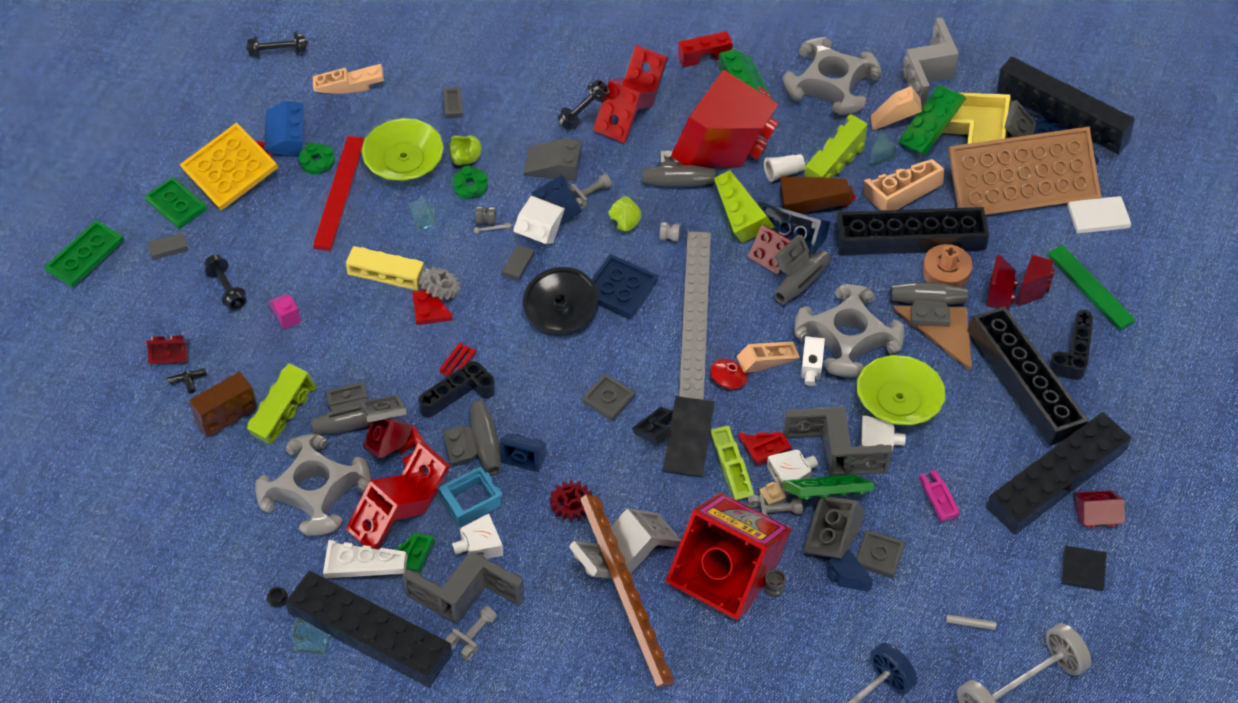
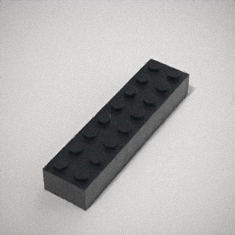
[997,56,1135,155]
[836,207,989,255]
[967,306,1089,446]
[986,411,1132,535]
[285,570,452,688]

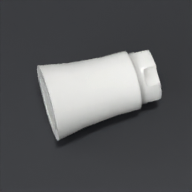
[764,154,805,182]

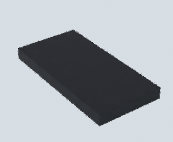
[663,396,714,478]

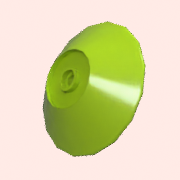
[361,118,444,181]
[857,355,946,426]

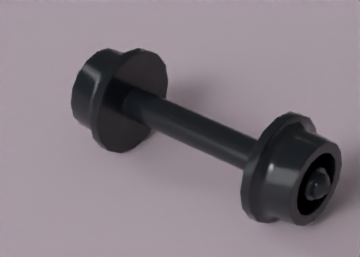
[245,32,309,58]
[558,79,610,130]
[204,254,247,310]

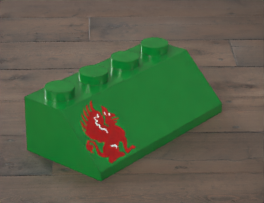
[719,49,775,102]

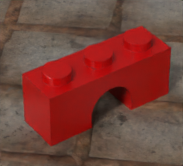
[678,31,733,68]

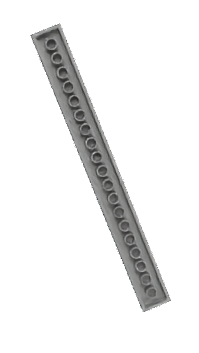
[679,231,711,400]

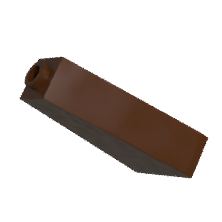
[780,177,854,213]

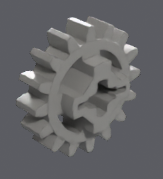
[419,267,461,300]

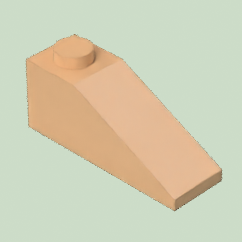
[871,86,922,130]
[737,341,800,373]

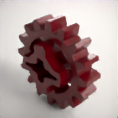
[549,480,592,522]

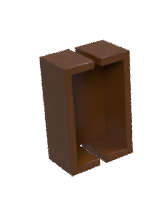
[189,371,258,438]

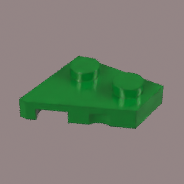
[396,532,435,573]

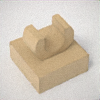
[759,482,786,505]

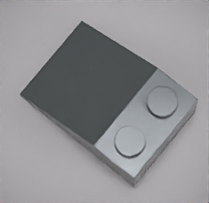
[523,138,582,181]
[803,497,866,559]

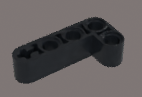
[1049,310,1093,380]
[418,361,495,417]

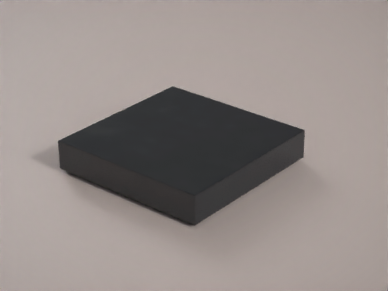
[1061,545,1107,591]

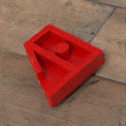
[412,289,453,325]
[738,432,792,466]

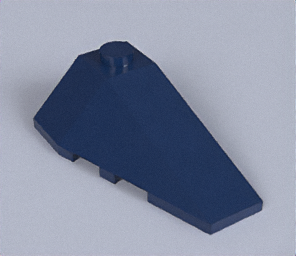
[758,201,831,256]

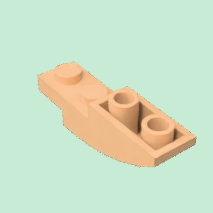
[313,64,384,94]

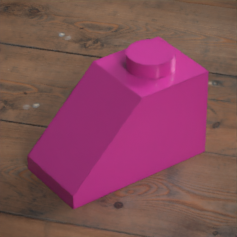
[268,294,301,329]

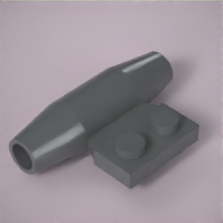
[643,151,715,187]
[774,235,831,304]
[890,282,968,327]
[311,382,371,435]
[443,401,501,475]

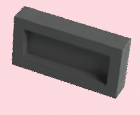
[443,87,463,119]
[147,233,189,260]
[502,245,534,281]

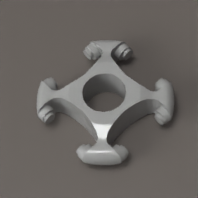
[783,37,882,116]
[795,284,905,377]
[255,434,371,536]

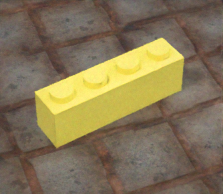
[346,246,425,290]

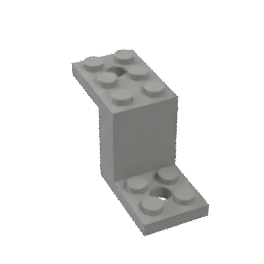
[901,17,959,107]
[569,508,681,579]

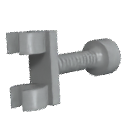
[571,174,612,209]
[748,494,803,516]
[445,606,497,661]

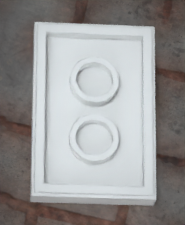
[1067,196,1131,234]

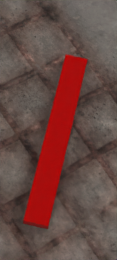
[313,136,365,251]

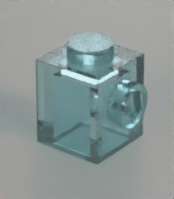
[408,198,436,230]

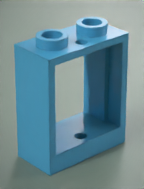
[439,466,502,528]

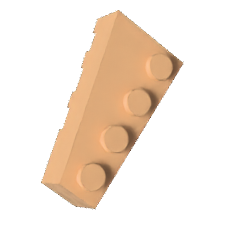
[864,159,944,210]

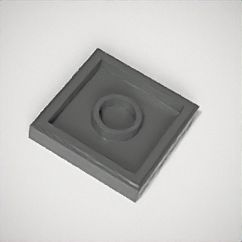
[1004,100,1036,137]
[581,374,636,422]
[360,395,407,422]
[856,530,905,579]

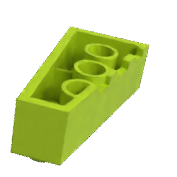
[804,113,868,178]
[714,170,774,243]
[247,363,318,445]

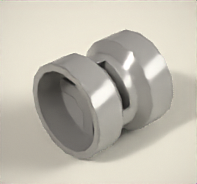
[659,222,680,242]

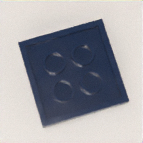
[592,254,659,319]

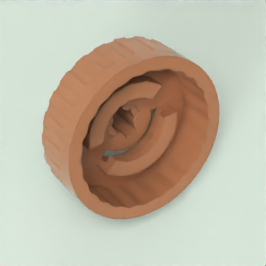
[922,244,973,287]

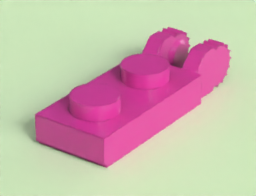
[919,470,960,522]

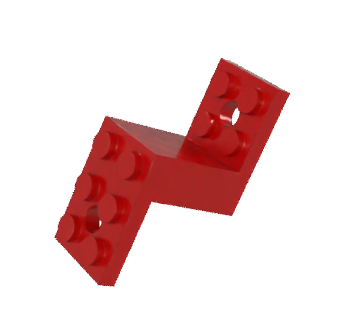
[593,45,669,143]
[345,442,450,550]

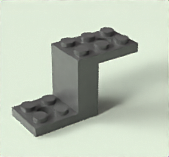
[783,407,892,476]
[402,551,524,624]

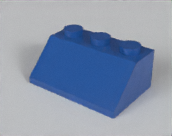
[264,101,304,156]

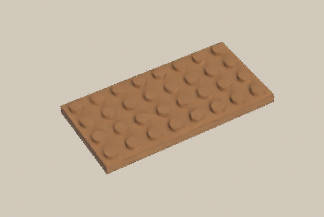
[948,127,1101,215]

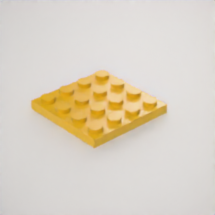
[180,122,279,211]

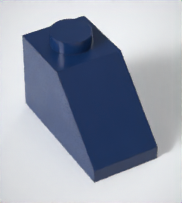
[827,549,873,592]

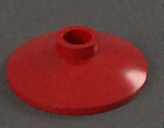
[710,359,748,389]

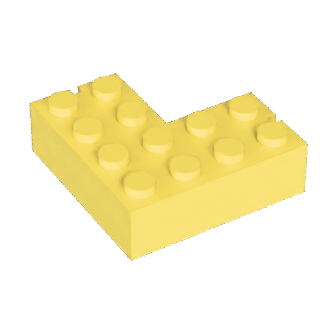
[942,93,1011,144]

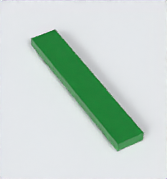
[1047,245,1136,331]

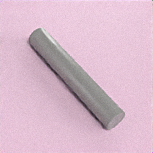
[946,614,997,630]

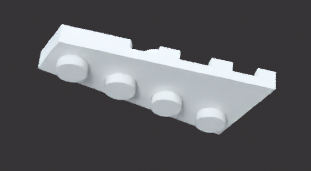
[323,540,408,578]

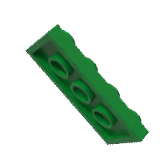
[898,85,967,156]
[44,220,124,288]
[783,474,874,499]

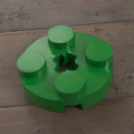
[299,142,335,175]
[452,166,488,200]

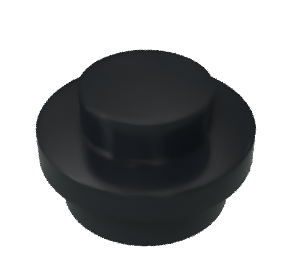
[267,587,288,607]

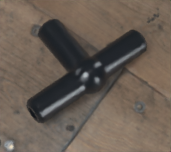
[167,368,207,394]

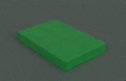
[144,177,208,230]

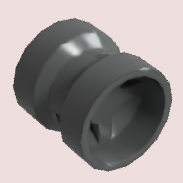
[476,206,496,225]
[764,569,786,597]

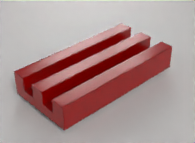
[440,342,476,376]

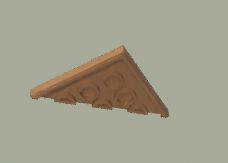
[893,306,972,370]

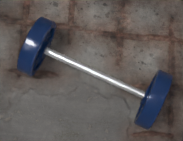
[848,643,917,703]

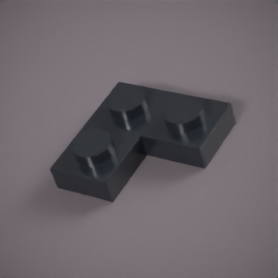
[632,406,673,444]

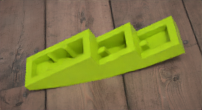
[710,425,754,500]

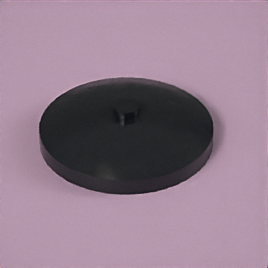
[523,267,599,336]

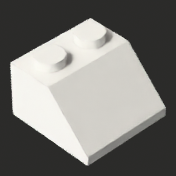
[513,196,565,244]

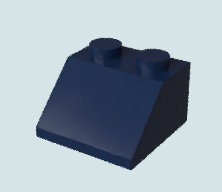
[531,175,583,224]
[500,433,547,473]

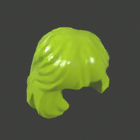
[449,135,482,165]
[608,196,641,232]

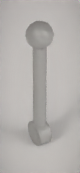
[473,222,511,234]

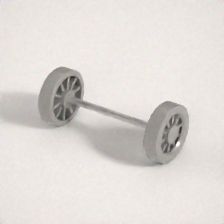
[957,623,1091,703]

